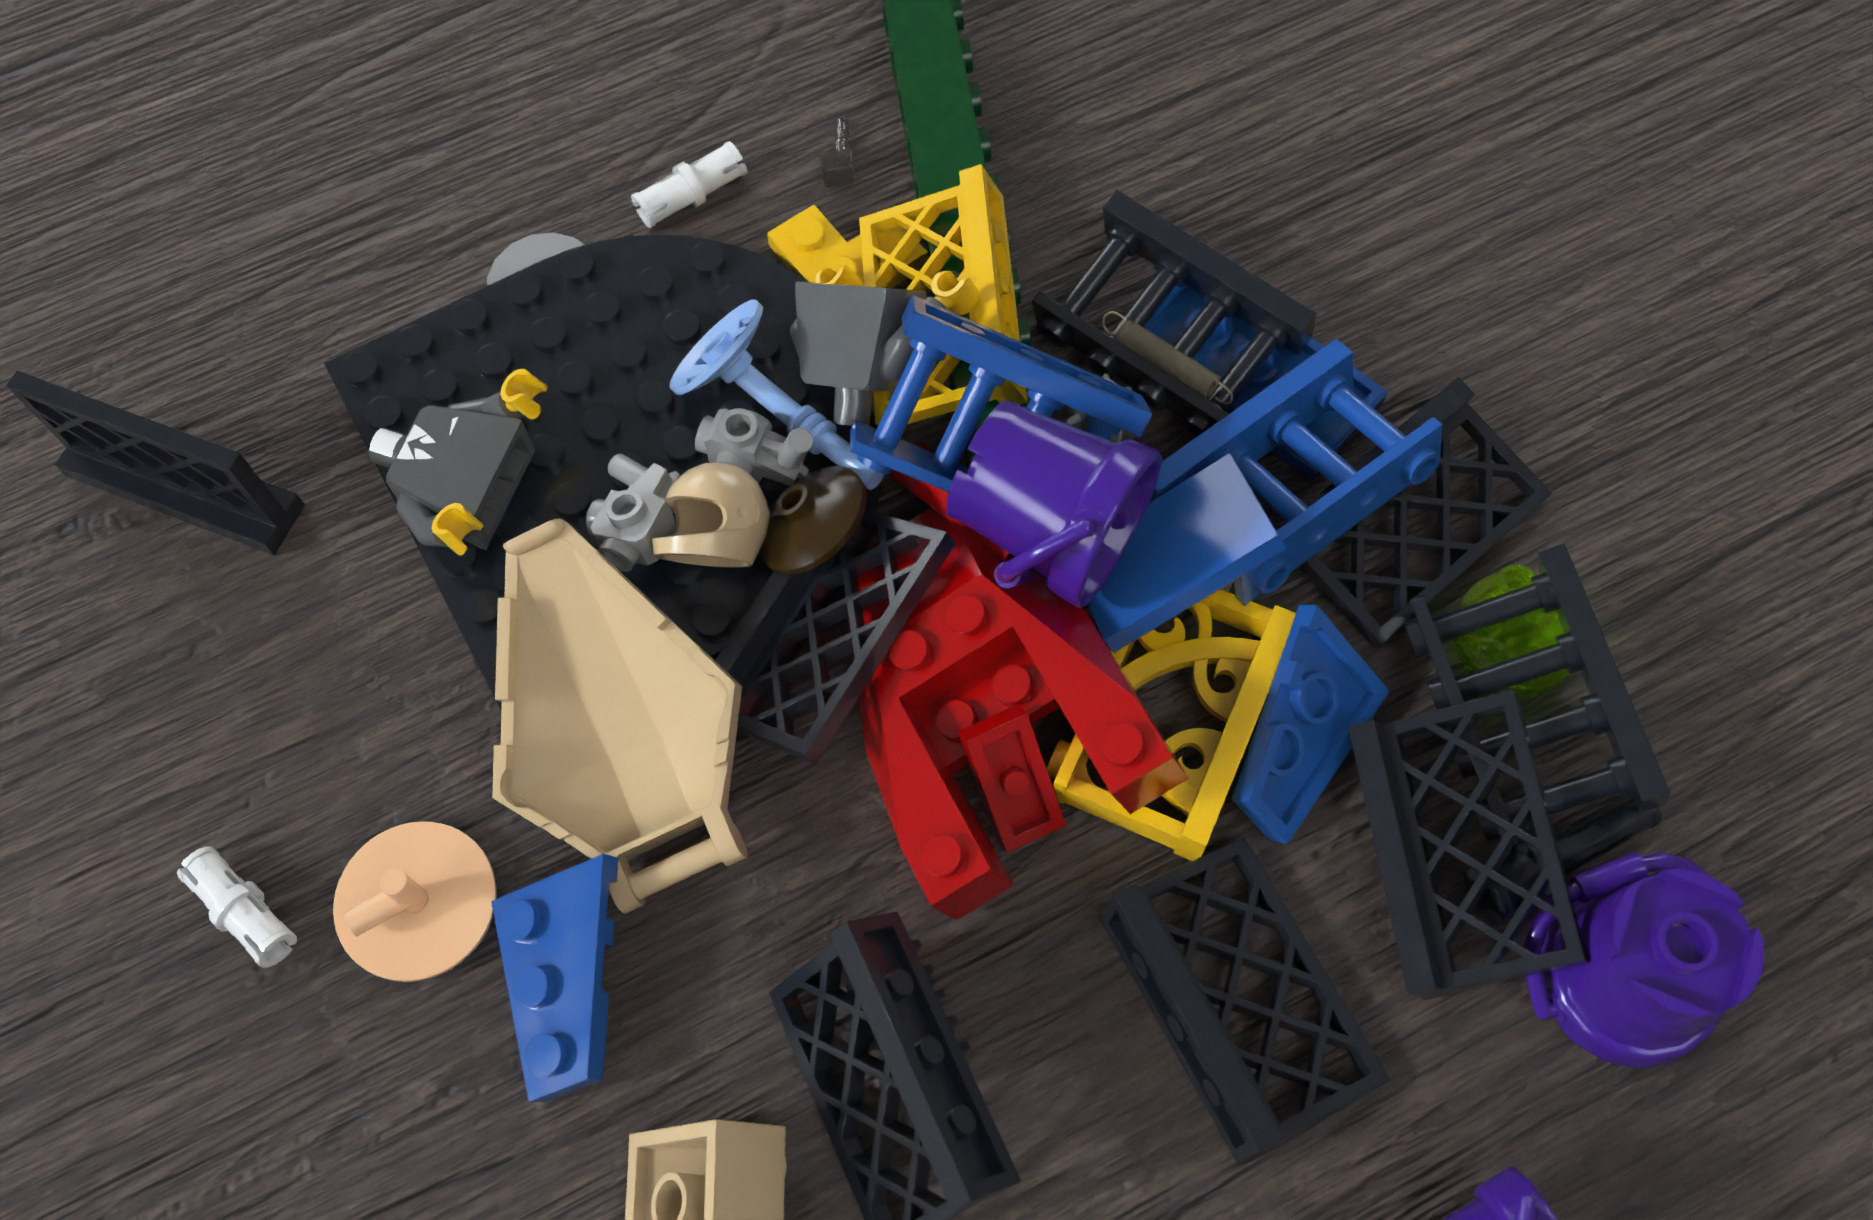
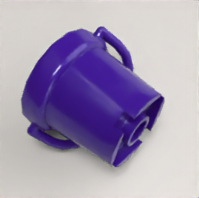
[947,400,1163,609]
[1523,852,1764,1069]

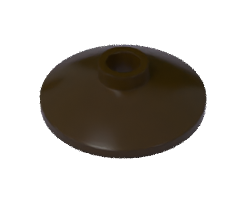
[759,466,867,575]

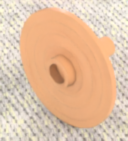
[333,822,497,982]

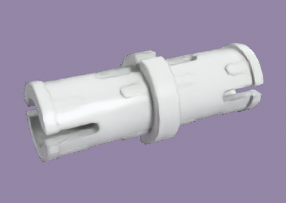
[631,141,747,228]
[177,846,297,968]

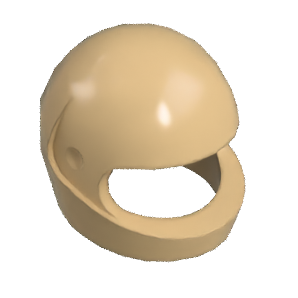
[652,462,771,568]

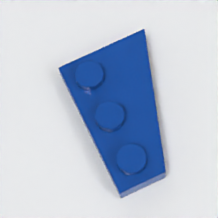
[1232,604,1390,844]
[491,854,618,1102]

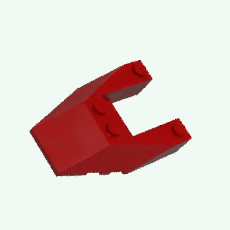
[841,508,1189,921]

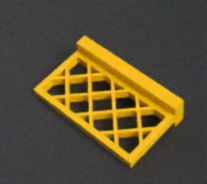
[859,164,1027,426]

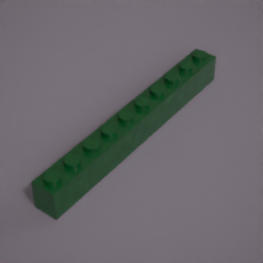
[882,0,1031,468]

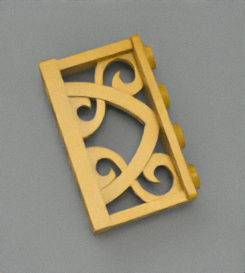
[1047,589,1296,861]

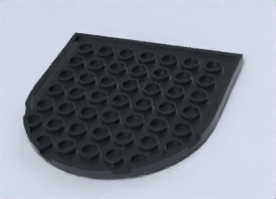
[324,234,884,710]

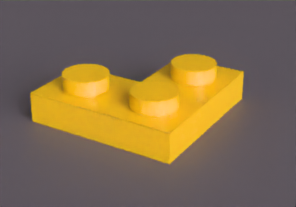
[767,205,928,288]

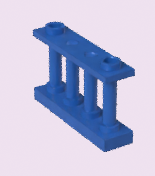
[850,295,1152,492]
[1149,339,1442,606]

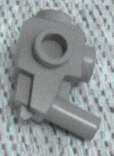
[695,408,813,486]
[586,454,680,572]

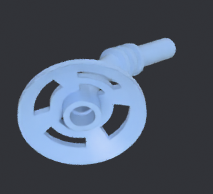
[670,299,884,490]

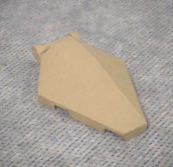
[492,518,748,914]

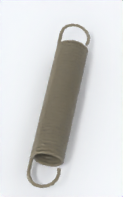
[1102,311,1233,404]

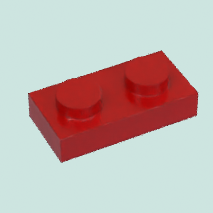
[957,704,1066,853]

